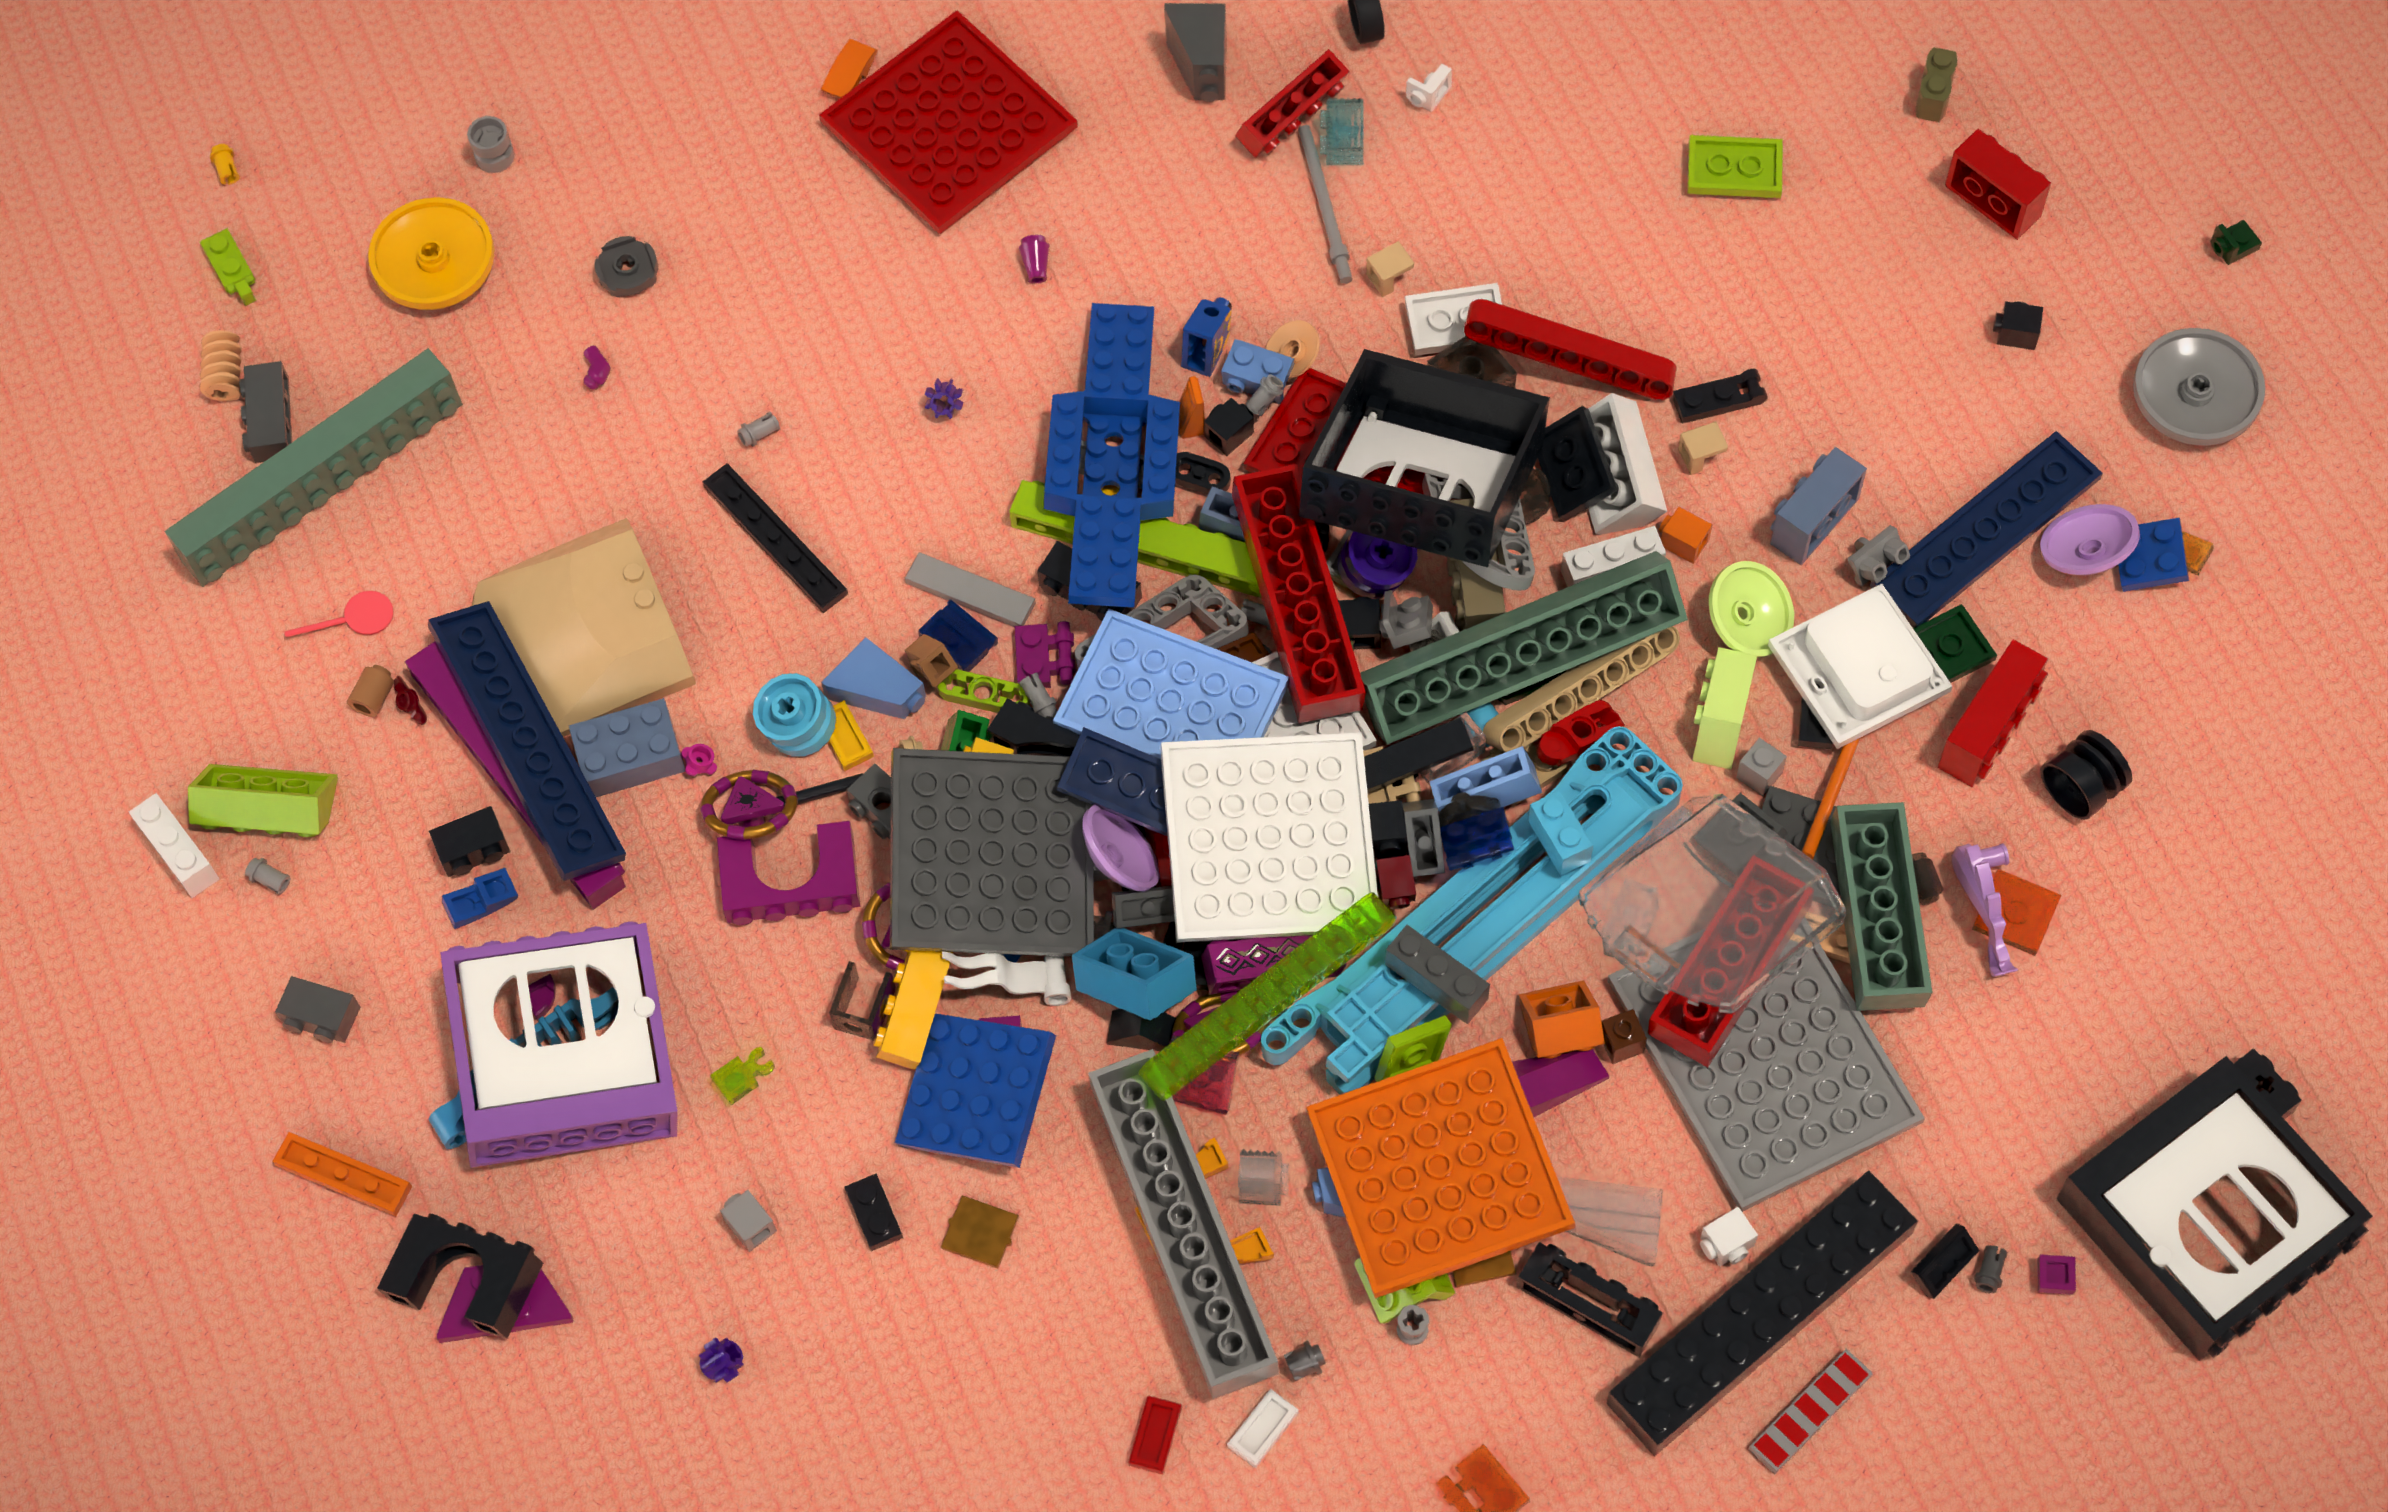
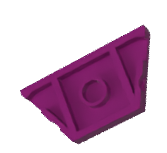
[437,1265,574,1343]

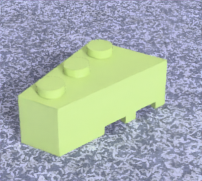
[1692,647,1757,770]

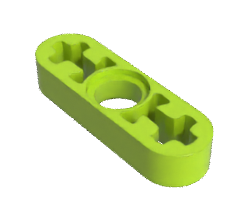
[937,669,1030,713]

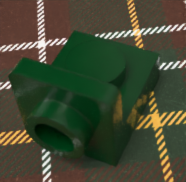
[2210,220,2262,265]

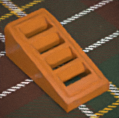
[1178,376,1205,439]

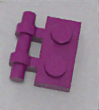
[1015,621,1076,688]

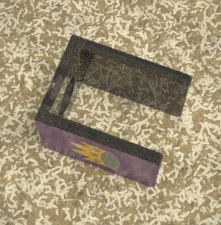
[829,961,896,1041]

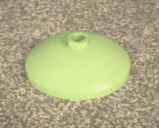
[1709,561,1794,658]

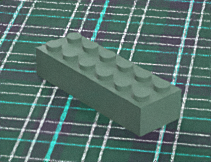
[1830,802,1933,1011]

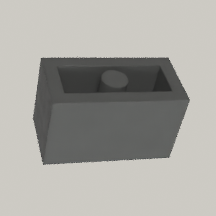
[1403,799,1445,877]
[275,976,361,1043]

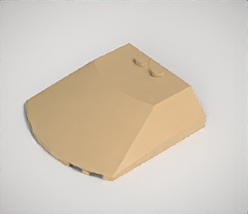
[472,518,696,737]

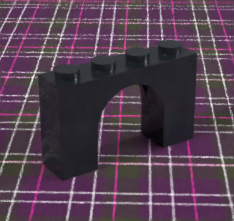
[377,1213,544,1339]

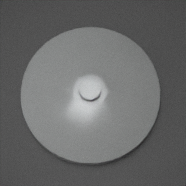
[2133,328,2265,446]

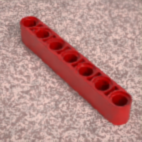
[1464,299,1677,400]

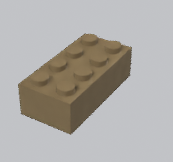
[1447,498,1506,632]

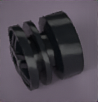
[2040,730,2132,820]

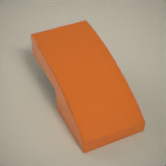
[821,39,878,99]

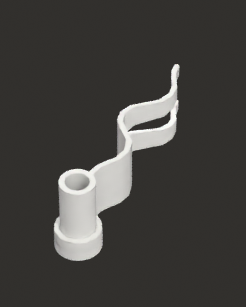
[942,951,1071,1006]

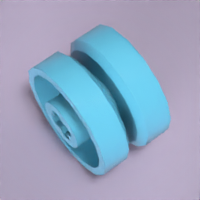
[753,673,836,757]

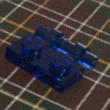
[1440,807,1515,871]

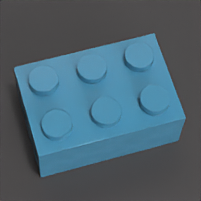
[1072,928,1197,1020]

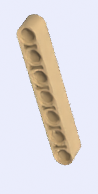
[1483,626,1680,752]

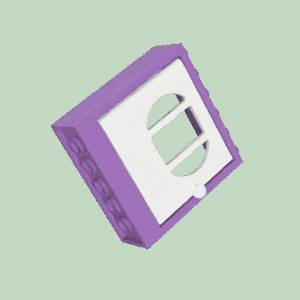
[440,922,678,1168]

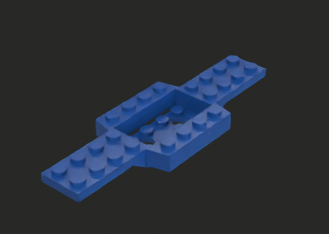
[1044,303,1180,607]

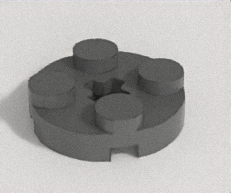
[595,236,658,297]

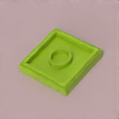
[1374,1015,1452,1082]

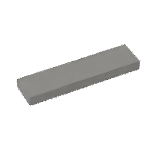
[905,552,1036,627]

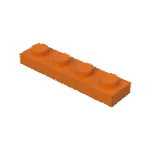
[272,1132,412,1217]

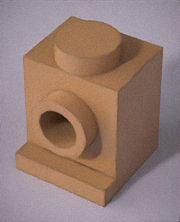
[905,634,958,688]

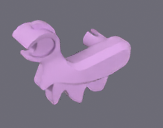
[1952,843,2018,977]

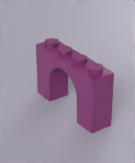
[717,821,860,925]

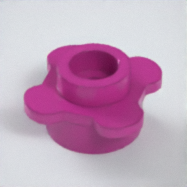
[681,744,717,776]

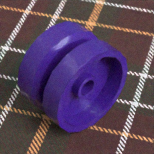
[1337,531,1417,599]

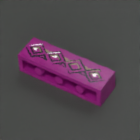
[1201,933,1347,995]

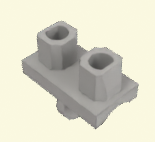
[1848,525,1910,586]

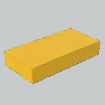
[829,700,874,771]

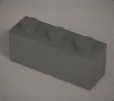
[240,361,292,463]
[1385,925,1490,1025]

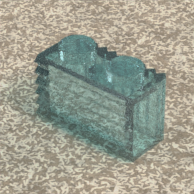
[1320,98,1364,165]

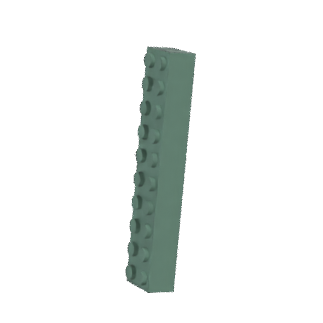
[164,348,463,587]
[1360,551,1688,745]

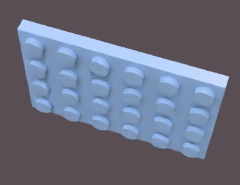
[1053,609,1289,759]

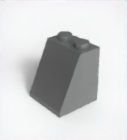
[1164,3,1227,102]

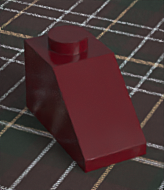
[1375,855,1416,909]

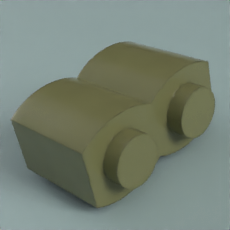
[1916,47,1957,122]

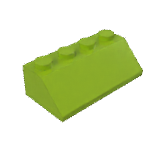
[188,764,338,837]

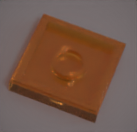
[1972,869,2061,956]

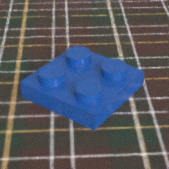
[2119,517,2189,592]

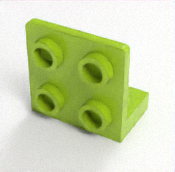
[1354,1258,1456,1323]

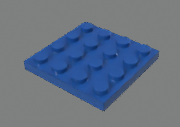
[895,1013,1056,1168]

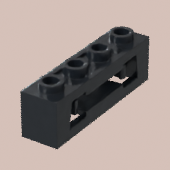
[1517,1242,1663,1358]

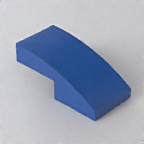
[442,868,518,929]

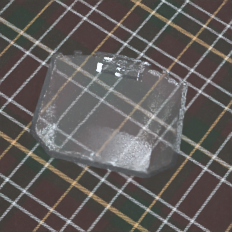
[1578,794,1847,1014]

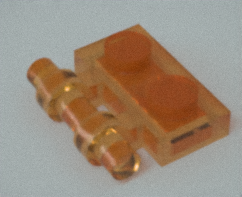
[1437,1444,1530,1512]

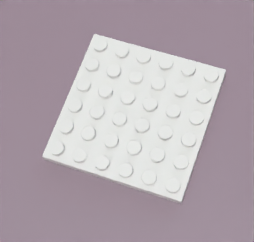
[1160,733,1381,942]

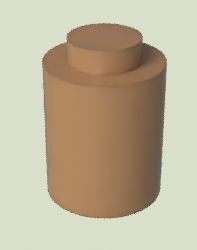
[347,665,394,717]

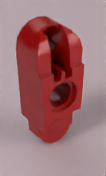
[1536,700,1625,766]

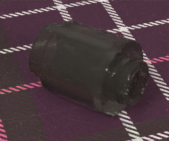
[1912,853,1944,905]

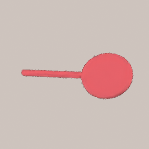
[284,591,393,637]

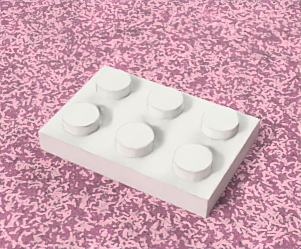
[1405,283,1502,356]

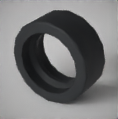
[1348,0,1385,44]

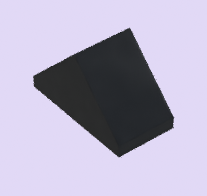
[1107,1009,1176,1053]

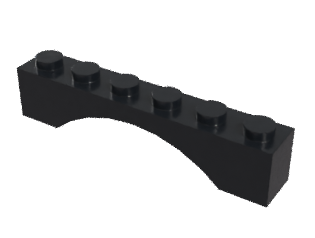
[987,698,1080,757]

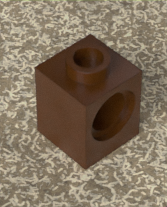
[1601,1009,1647,1064]

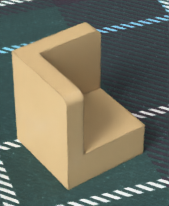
[1366,241,1414,297]
[1678,422,1728,475]

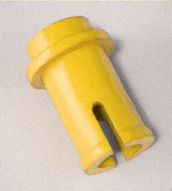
[209,144,240,185]

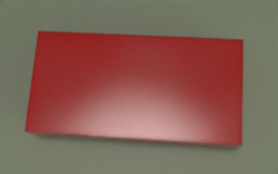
[1128,1395,1182,1475]

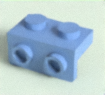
[1221,339,1295,404]

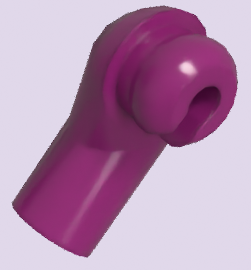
[583,345,610,390]

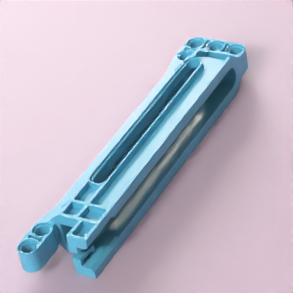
[1261,726,1683,1095]

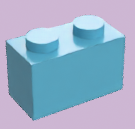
[1528,790,1593,876]

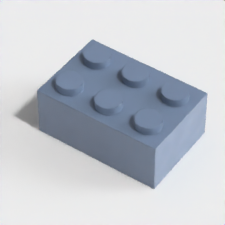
[1770,447,1867,566]
[569,698,685,797]

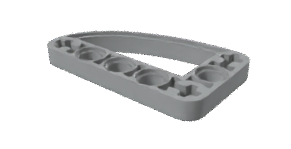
[1422,473,1535,591]
[1075,575,1249,668]

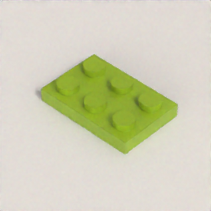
[1687,135,1783,198]

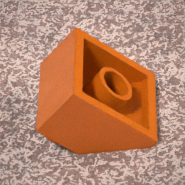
[1518,980,1605,1058]

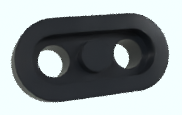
[1175,452,1231,495]

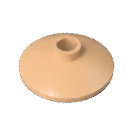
[1265,320,1320,379]

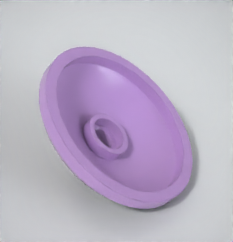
[2040,504,2140,575]
[1082,805,1160,892]

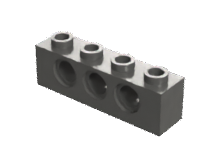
[846,763,891,840]

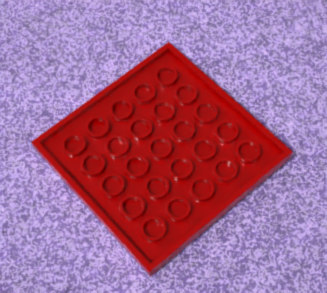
[819,10,1078,234]

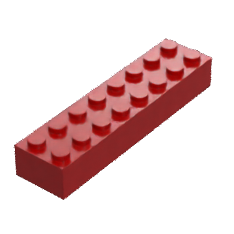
[1232,464,1366,723]

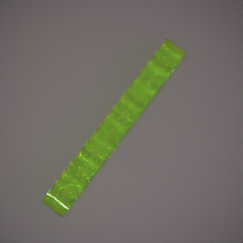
[1138,892,1397,1101]

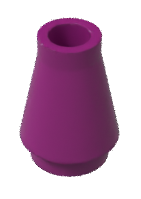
[1019,235,1049,284]

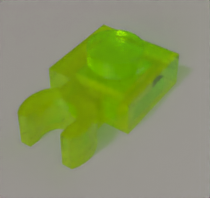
[710,1047,775,1105]

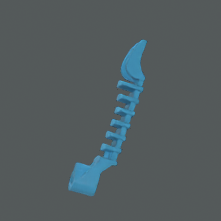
[429,986,619,1149]

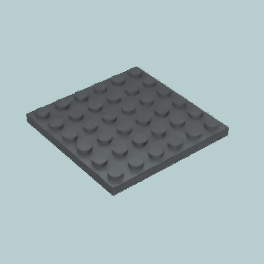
[890,748,1094,957]

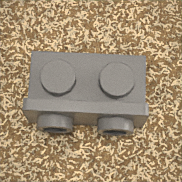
[1379,590,1433,649]

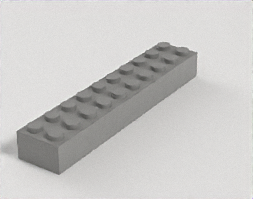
[1088,1049,1279,1399]

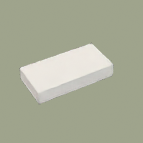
[1227,1389,1299,1468]

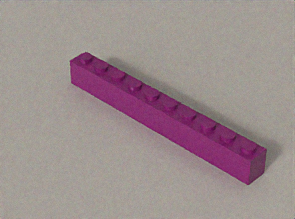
[405,641,626,910]

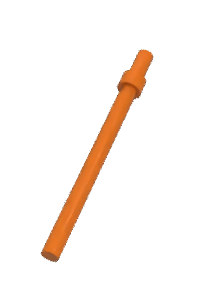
[1800,736,1864,861]

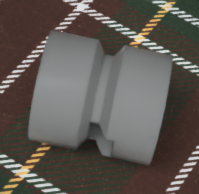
[467,116,515,173]

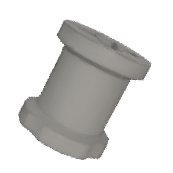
[1397,1305,1429,1345]

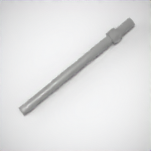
[1298,125,1352,284]

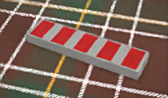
[1748,1349,1873,1474]

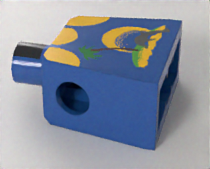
[1181,297,1232,377]

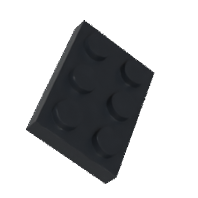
[1538,406,1618,521]

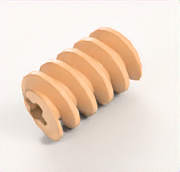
[200,330,242,401]

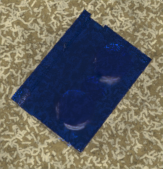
[918,599,998,672]

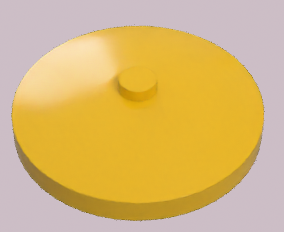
[368,197,494,310]

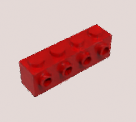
[1235,49,1350,158]

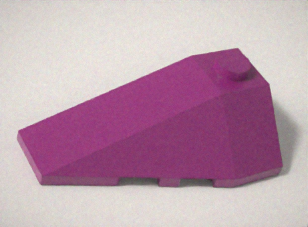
[1512,1049,1609,1117]

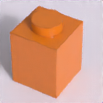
[1659,506,1712,564]

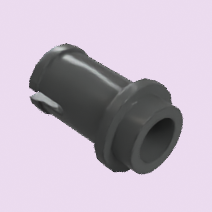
[1974,1245,2008,1293]

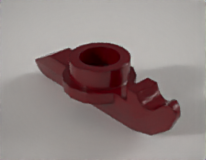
[394,675,427,725]

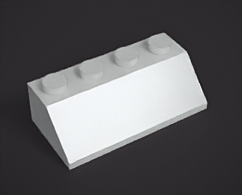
[1588,393,1668,535]

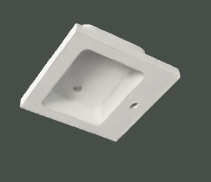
[1768,584,1952,749]

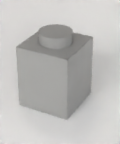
[1736,738,1787,796]
[720,1190,777,1252]

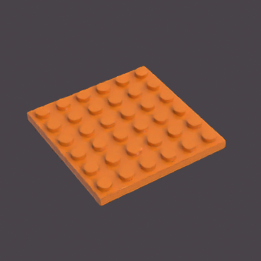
[1306,1038,1576,1298]

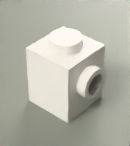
[1700,1207,1758,1267]

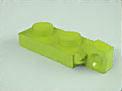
[200,228,256,306]

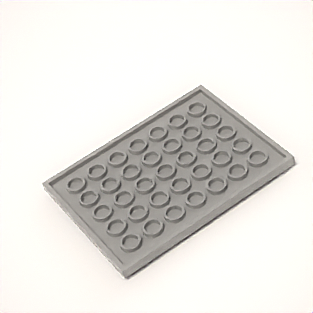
[1607,917,1925,1212]

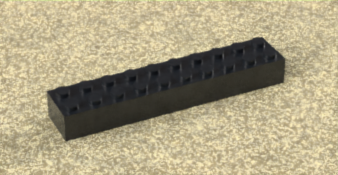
[1606,1170,1918,1456]

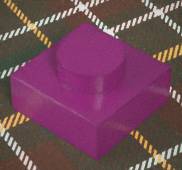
[2037,1254,2076,1295]

